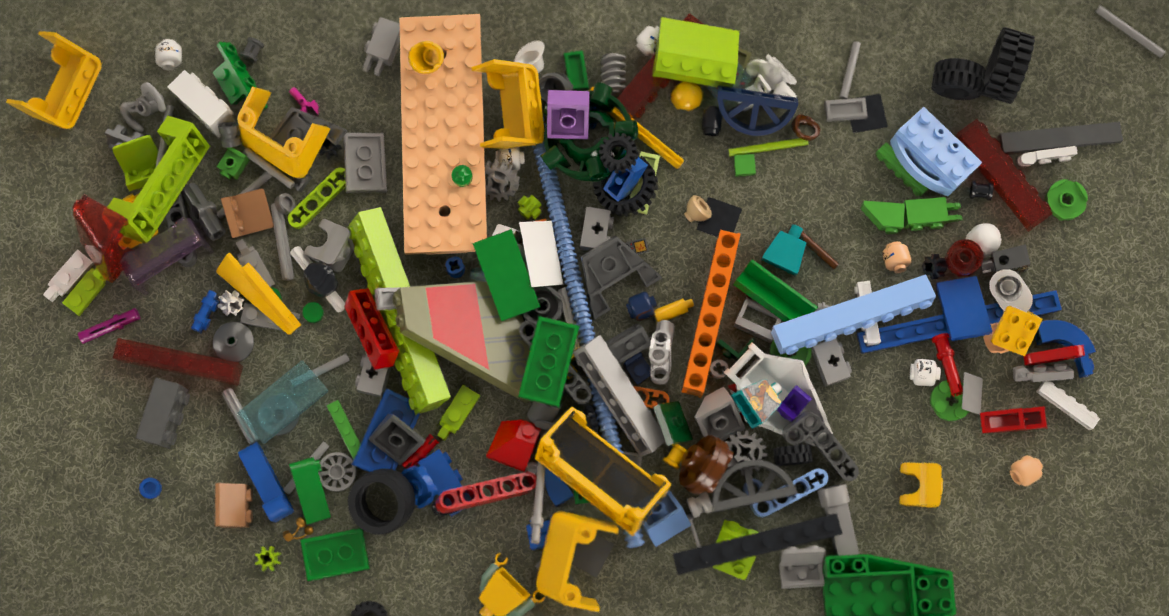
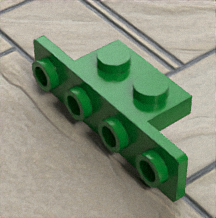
[213,42,268,110]

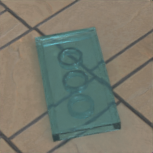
[238,360,329,444]

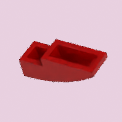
[980,406,1048,434]

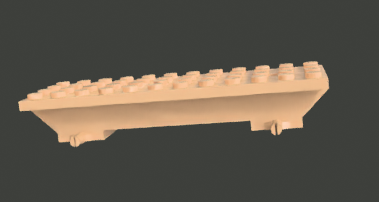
[399,14,487,255]

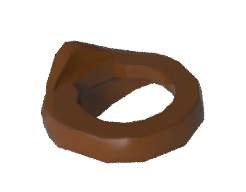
[791,114,820,141]

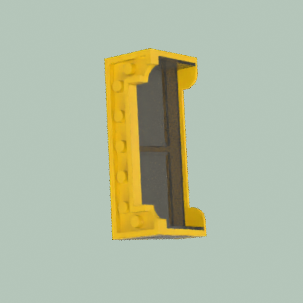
[535,407,671,536]

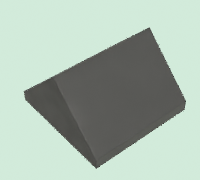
[368,414,425,465]

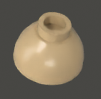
[684,195,711,222]

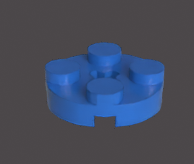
[401,465,438,508]

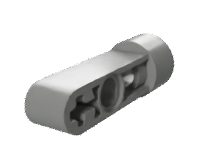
[817,484,859,556]

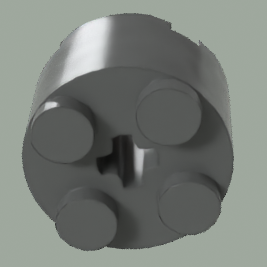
[523,286,563,325]

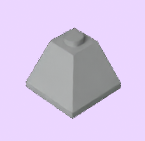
[695,387,745,441]

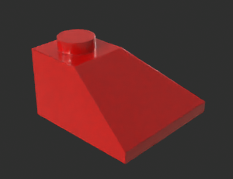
[486,420,541,472]

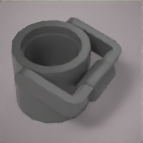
[527,402,562,432]

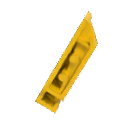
[216,252,302,335]

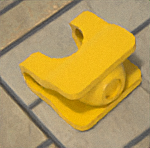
[899,463,943,508]

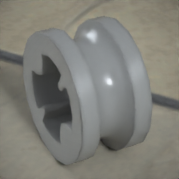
[710,360,728,379]

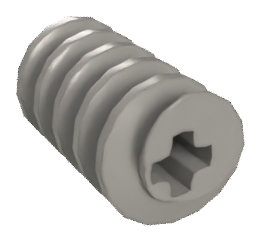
[601,53,626,97]

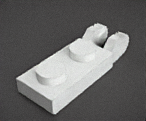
[1017,146,1077,167]

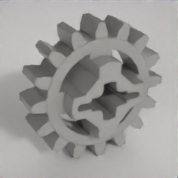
[485,159,520,202]
[725,430,767,476]

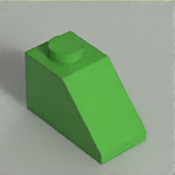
[861,201,905,234]

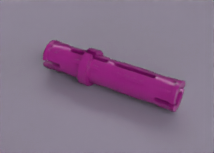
[78,308,141,344]

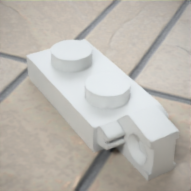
[43,249,95,302]

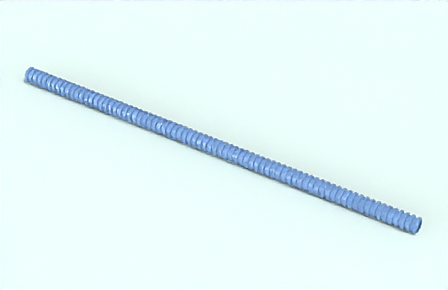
[532,112,645,548]

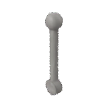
[687,514,701,548]

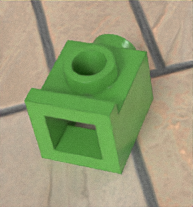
[217,147,250,180]

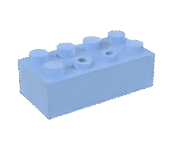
[890,107,982,196]

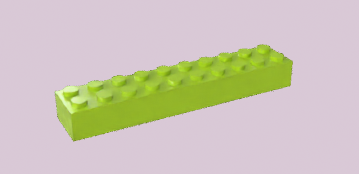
[347,207,451,415]

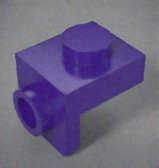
[776,385,812,422]

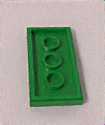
[473,229,540,321]
[518,316,579,408]

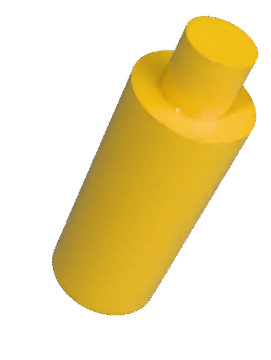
[654,298,694,323]

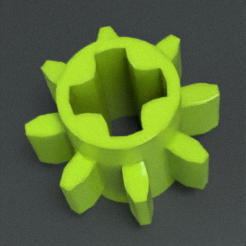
[517,195,542,220]
[255,546,281,572]

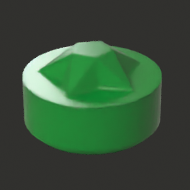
[451,165,473,187]

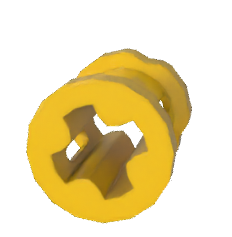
[663,444,687,470]

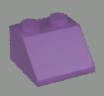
[547,90,590,139]

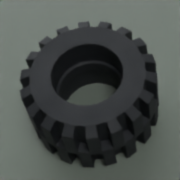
[931,58,986,100]

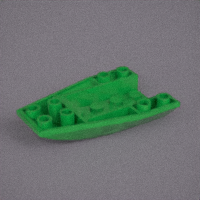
[823,554,956,616]

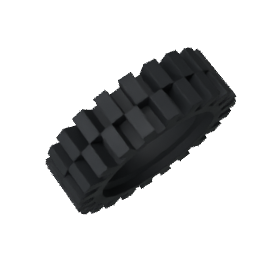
[593,155,658,217]

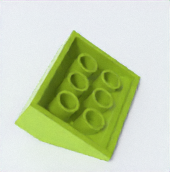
[652,17,739,87]

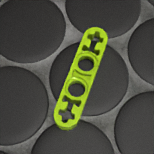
[288,168,346,229]

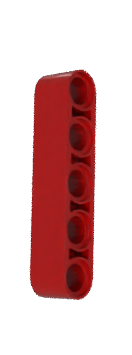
[435,472,536,513]

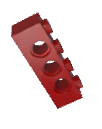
[344,288,399,370]

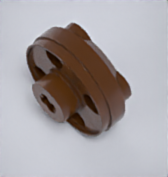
[679,435,733,495]

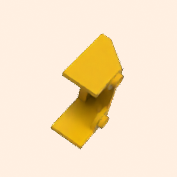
[6,31,101,129]
[471,59,544,149]
[238,87,330,178]
[536,511,619,612]

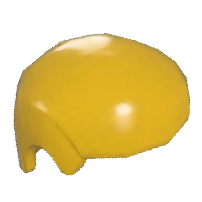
[671,82,703,111]

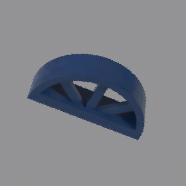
[718,85,798,136]

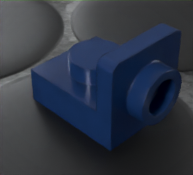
[623,352,651,386]

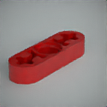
[1023,345,1085,366]

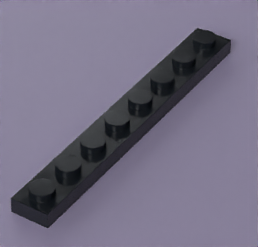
[672,513,843,575]

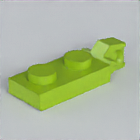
[62,262,110,316]
[437,385,481,441]

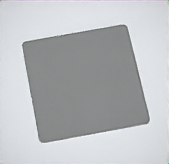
[962,372,983,415]

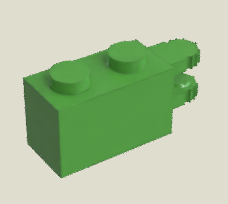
[903,197,962,231]

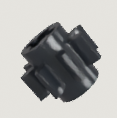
[318,138,342,160]
[922,254,948,280]

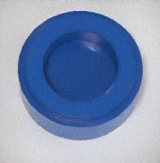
[139,478,162,499]

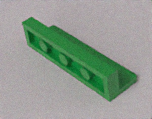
[733,260,818,322]

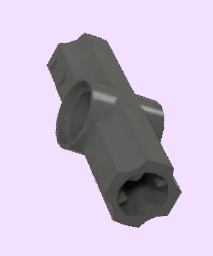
[181,183,226,241]

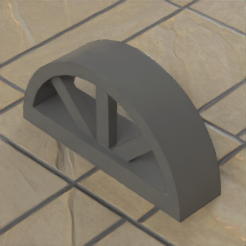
[712,460,797,513]

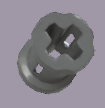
[240,37,264,63]

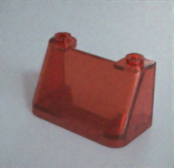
[72,194,135,283]

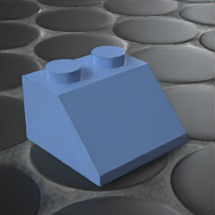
[634,490,691,547]

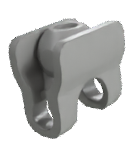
[304,219,354,272]

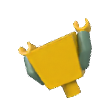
[479,553,545,616]

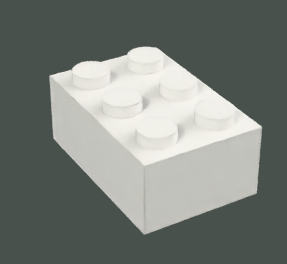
[167,70,236,138]

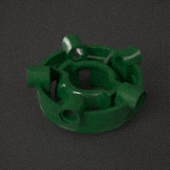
[540,82,638,182]

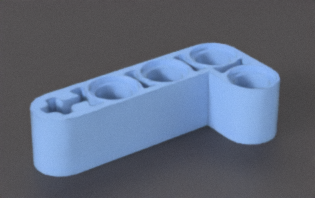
[742,468,828,518]

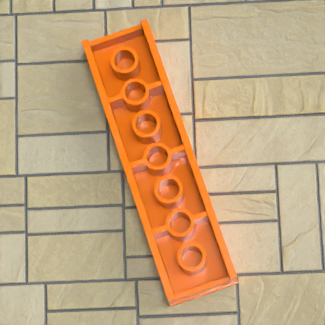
[681,230,741,398]

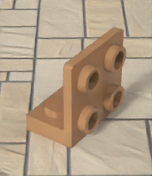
[221,188,274,238]

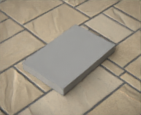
[343,133,387,193]

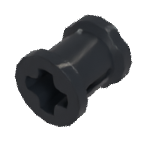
[969,181,993,201]

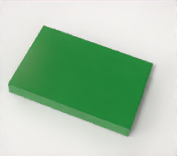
[300,528,370,582]

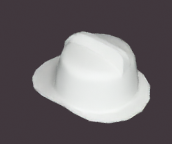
[514,41,544,73]
[990,269,1033,312]

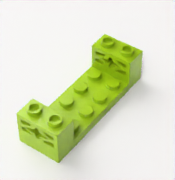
[103,116,210,244]

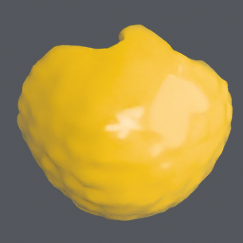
[408,41,444,74]

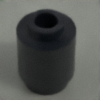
[701,106,723,137]

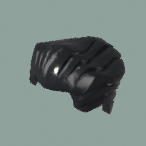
[304,262,339,298]

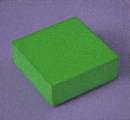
[734,154,756,176]

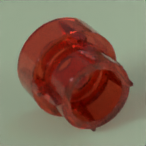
[945,239,983,277]

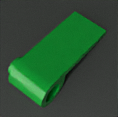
[289,457,331,525]

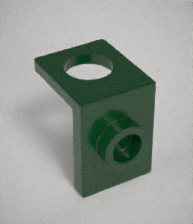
[716,338,754,361]

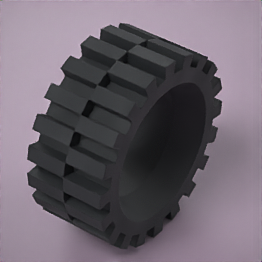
[982,27,1035,104]

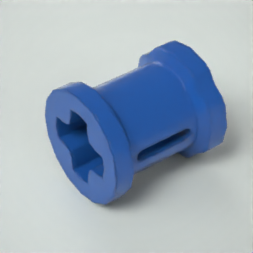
[445,256,465,278]

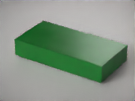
[563,50,589,91]

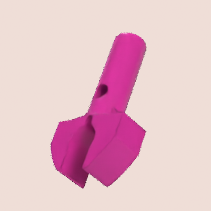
[289,87,319,115]

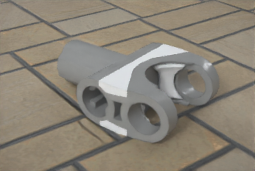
[649,320,675,385]

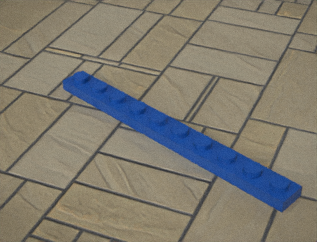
[857,290,1062,354]

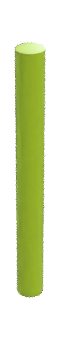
[728,138,808,157]

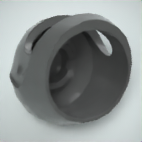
[539,72,573,103]

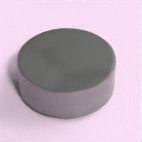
[275,193,295,214]

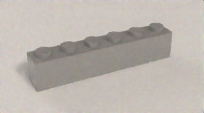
[573,335,665,457]

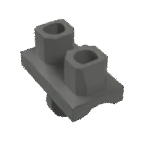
[105,125,143,158]

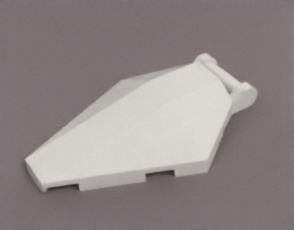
[724,342,833,446]

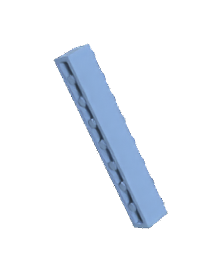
[771,275,936,355]

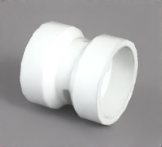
[687,492,713,518]

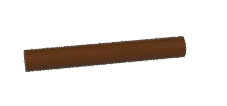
[789,224,839,269]

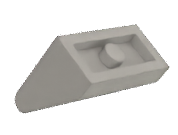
[733,297,781,344]

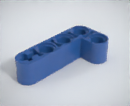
[238,442,294,523]

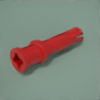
[931,333,963,396]

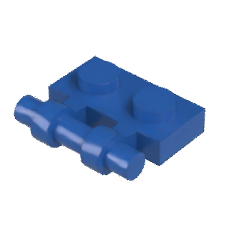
[191,290,220,334]

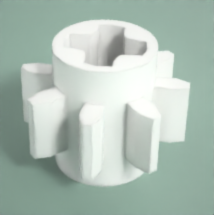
[217,290,245,316]

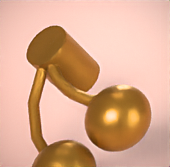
[283,517,313,541]

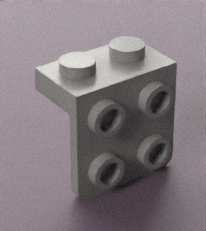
[779,546,825,589]

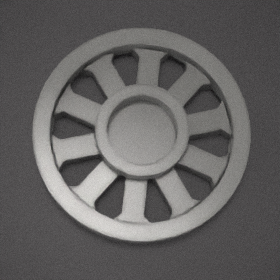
[318,452,357,491]

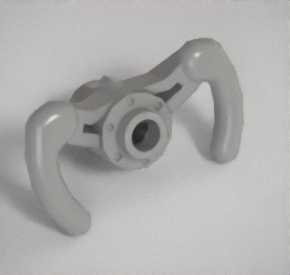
[120,82,166,133]

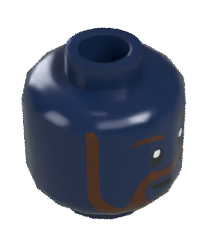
[626,292,658,321]

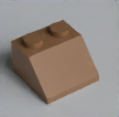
[215,483,253,528]

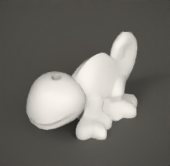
[745,54,797,97]

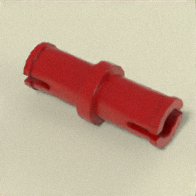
[402,434,440,468]

